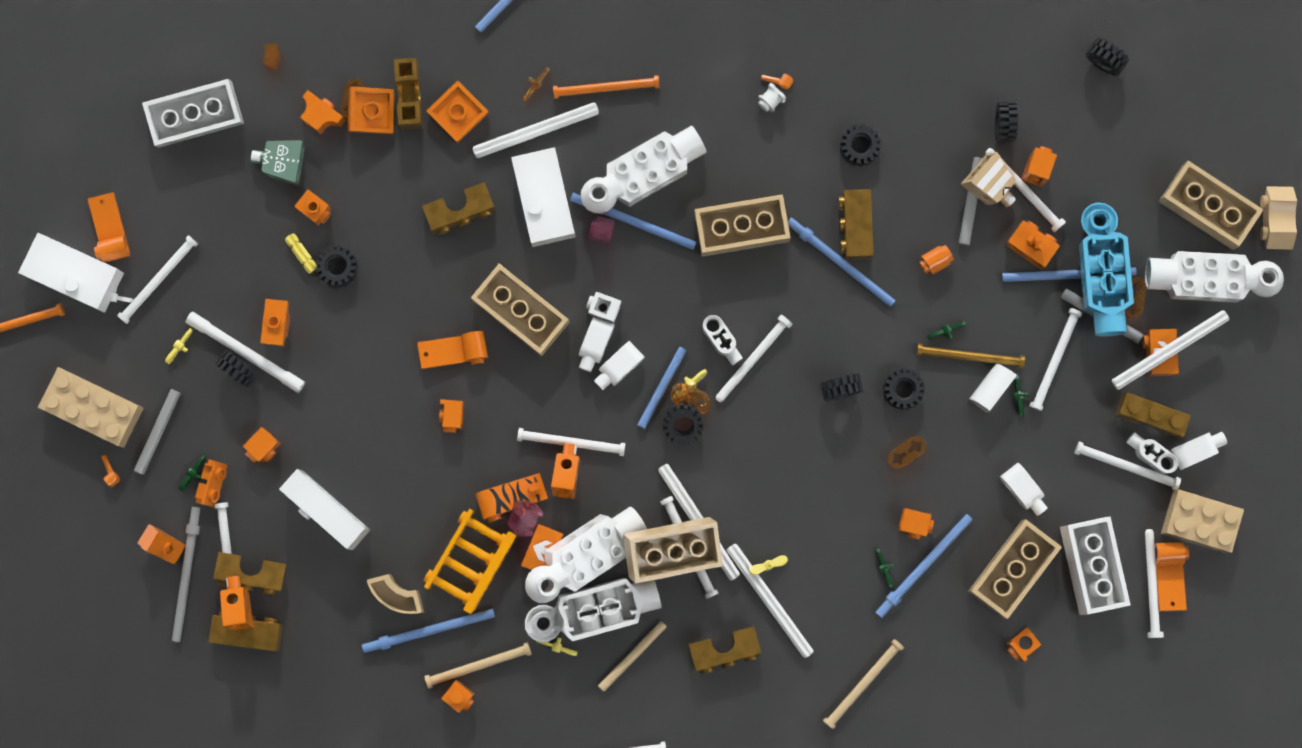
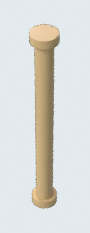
[823,639,904,729]
[425,642,532,689]

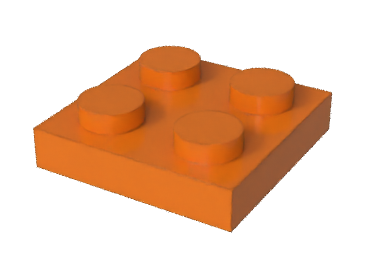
[426,81,489,144]
[348,87,394,134]

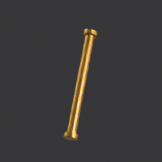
[916,343,1025,369]

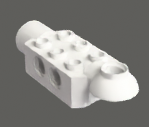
[581,126,707,213]
[1145,251,1284,303]
[525,507,647,603]
[525,577,661,642]

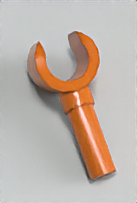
[761,74,793,90]
[101,455,120,487]

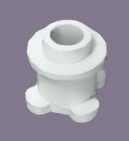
[758,83,786,112]

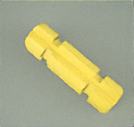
[285,233,317,274]

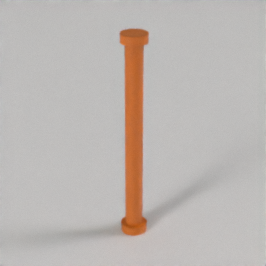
[553,75,660,99]
[0,303,65,332]

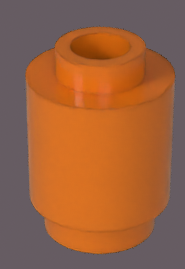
[919,245,954,276]

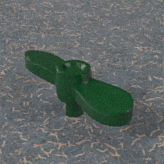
[927,321,967,340]
[1014,375,1029,417]
[179,455,206,492]
[875,548,894,589]

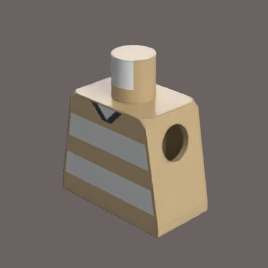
[961,152,1016,207]

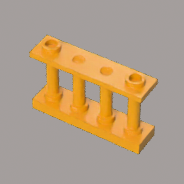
[423,508,517,614]

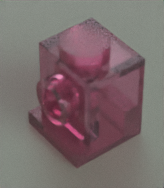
[588,216,615,246]
[507,501,543,538]

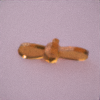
[523,66,550,102]

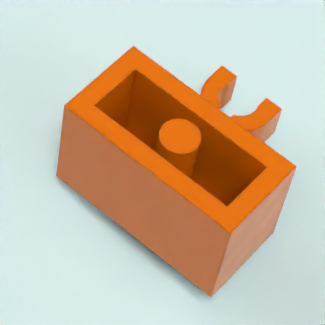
[1005,220,1060,270]

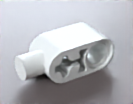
[703,315,743,366]
[579,316,615,372]
[594,341,645,390]
[1126,432,1178,474]
[1171,432,1227,470]
[1000,463,1048,516]

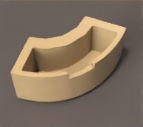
[1260,187,1297,250]
[367,574,424,614]

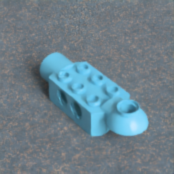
[1079,203,1134,337]

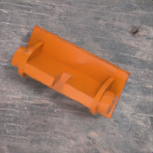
[195,459,228,508]

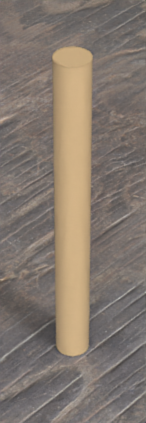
[598,621,667,692]

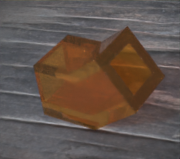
[262,42,282,71]

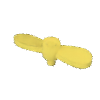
[165,328,193,364]
[673,369,708,400]
[749,555,788,575]
[536,637,578,656]

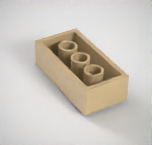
[1158,161,1263,250]
[694,194,791,257]
[471,264,570,357]
[38,367,144,448]
[623,517,723,583]
[968,519,1062,619]

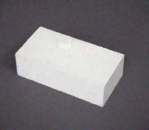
[142,79,244,147]
[511,147,575,247]
[18,233,124,313]
[279,469,370,550]
[1060,516,1130,615]

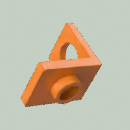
[1006,627,1041,662]

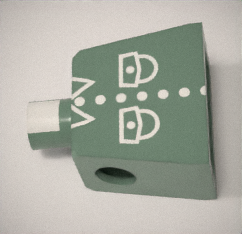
[251,140,305,186]

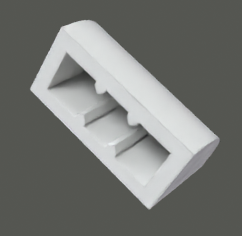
[968,364,1017,413]

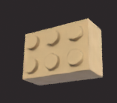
[1161,489,1244,553]

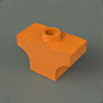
[300,90,345,135]
[260,299,291,346]
[137,524,186,565]

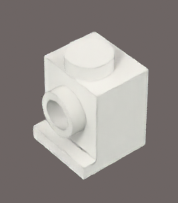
[586,292,622,324]

